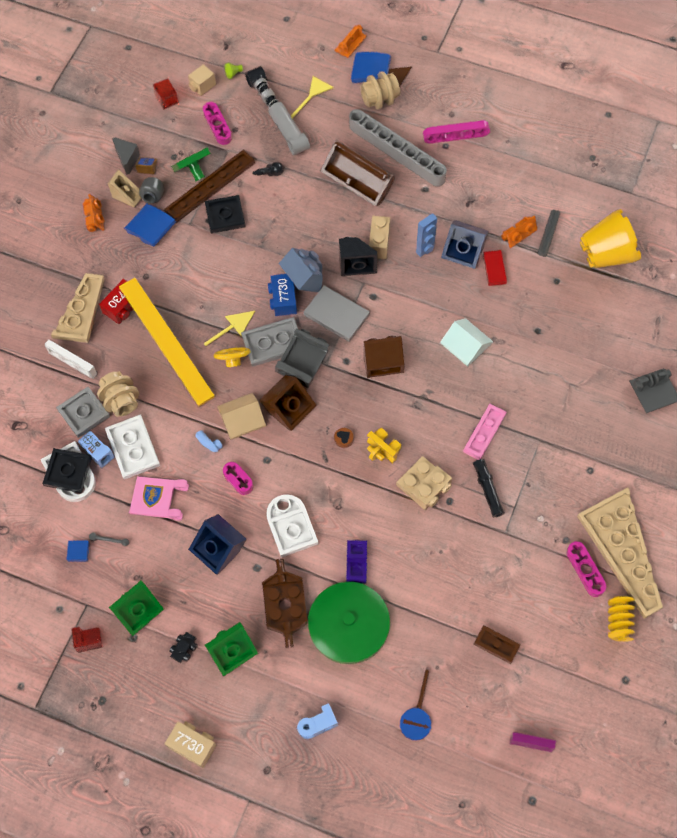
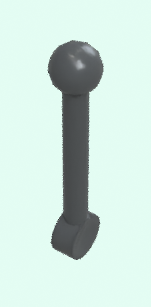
[89,533,129,546]

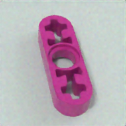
[203,102,232,145]
[566,542,606,597]

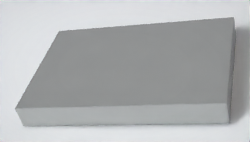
[303,286,370,342]
[241,317,298,367]

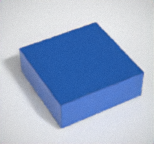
[67,541,90,562]

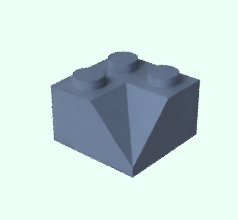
[279,248,323,292]

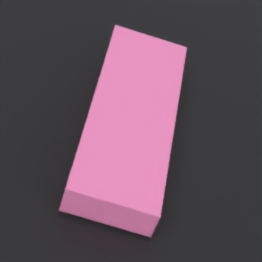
[463,404,507,460]

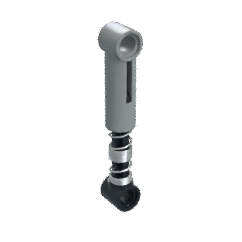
[245,66,310,155]

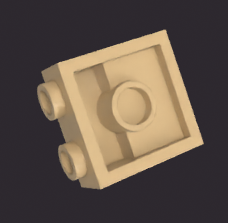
[396,456,452,510]

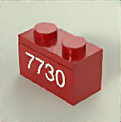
[99,279,133,324]

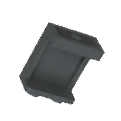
[275,328,330,388]

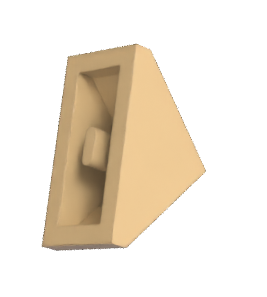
[108,170,141,207]

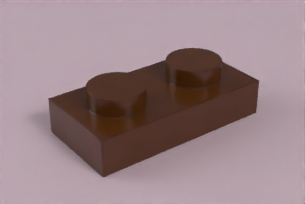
[474,625,521,664]

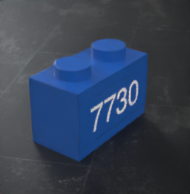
[268,274,297,316]

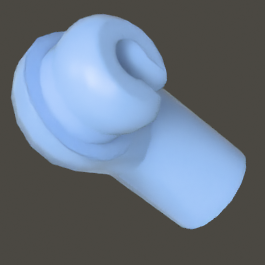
[195,430,223,452]

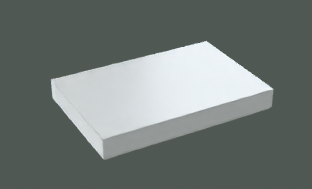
[105,414,160,480]

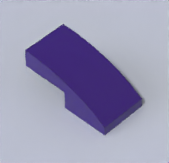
[346,540,367,584]

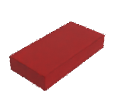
[483,250,507,286]

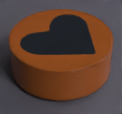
[334,428,354,448]

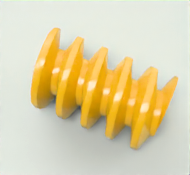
[608,596,635,642]

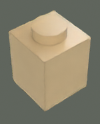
[188,64,216,96]

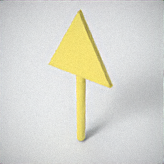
[204,311,255,346]

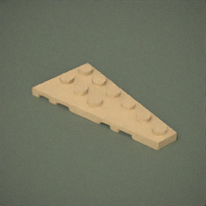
[577,488,663,619]

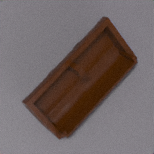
[320,140,395,206]

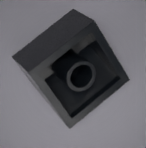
[339,237,377,276]

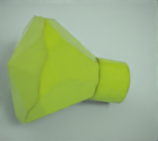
[224,63,243,79]

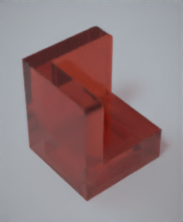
[153,78,179,110]
[71,627,103,653]

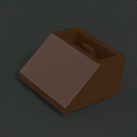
[363,336,405,378]

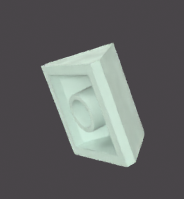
[440,318,493,367]

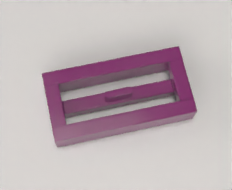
[510,732,556,752]

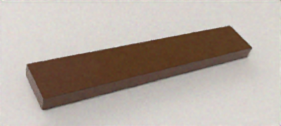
[164,149,255,223]

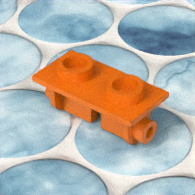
[334,25,367,58]
[83,194,104,232]
[501,216,538,248]

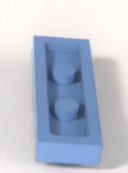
[416,213,437,257]

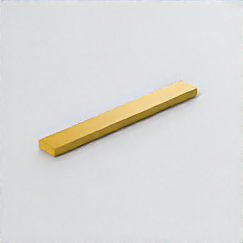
[119,278,215,407]

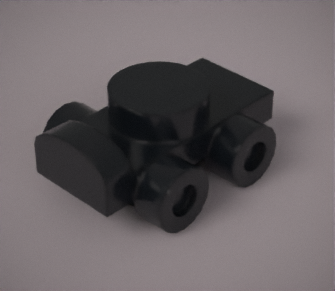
[169,632,198,663]

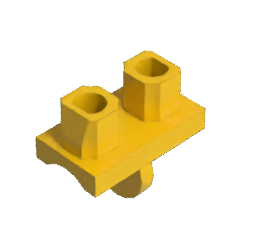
[367,428,401,464]

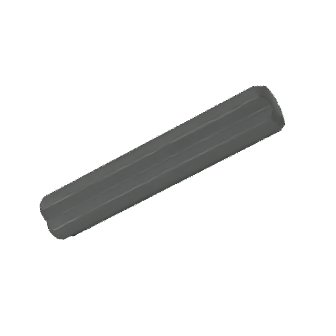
[538,209,560,257]

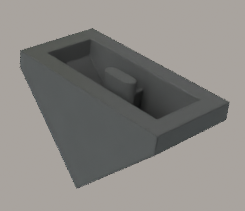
[112,137,140,175]

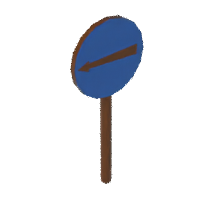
[400,669,431,740]

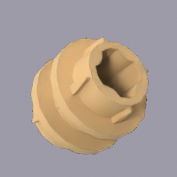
[360,71,400,109]
[97,371,139,417]

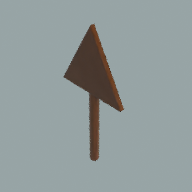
[388,66,412,87]

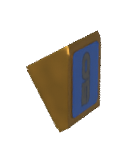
[136,157,157,174]

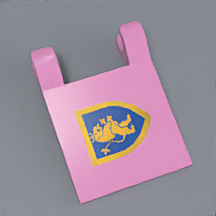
[129,476,189,521]

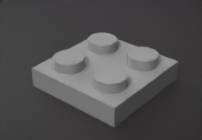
[56,387,110,438]

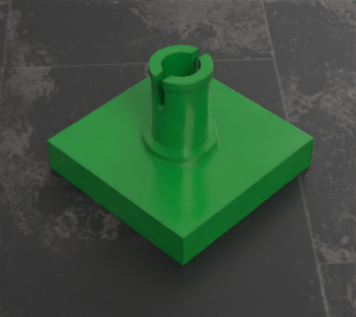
[171,147,211,181]
[109,580,164,636]
[204,622,258,677]

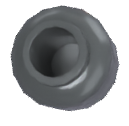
[139,177,164,203]

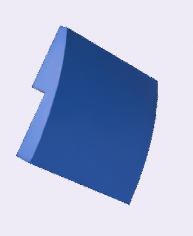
[351,52,391,84]
[125,204,176,247]

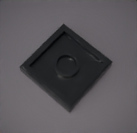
[205,195,245,234]
[42,448,92,493]

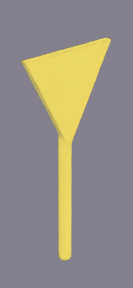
[291,76,333,119]

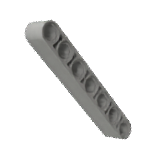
[349,109,447,187]

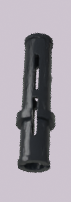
[473,459,505,518]

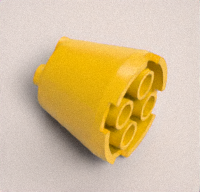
[579,209,641,268]

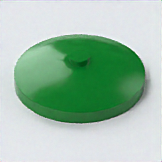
[308,582,390,664]

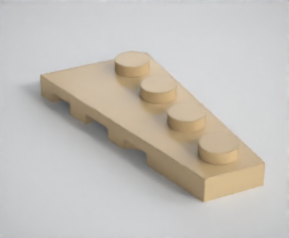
[51,273,105,343]

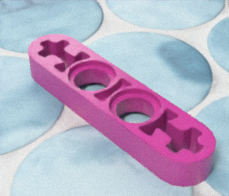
[423,120,490,144]

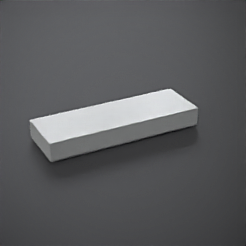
[45,339,97,379]

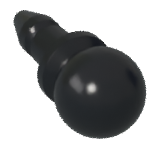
[253,162,284,176]

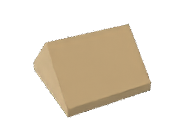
[217,393,266,440]

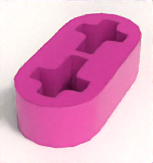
[223,462,253,495]

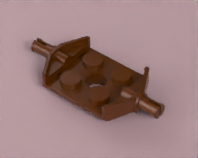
[262,559,308,648]

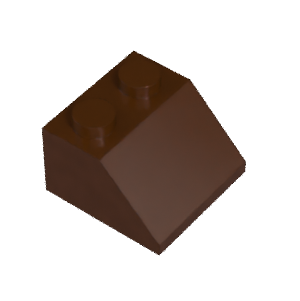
[259,375,317,431]

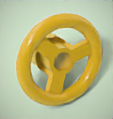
[213,347,251,367]

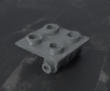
[629,368,677,413]

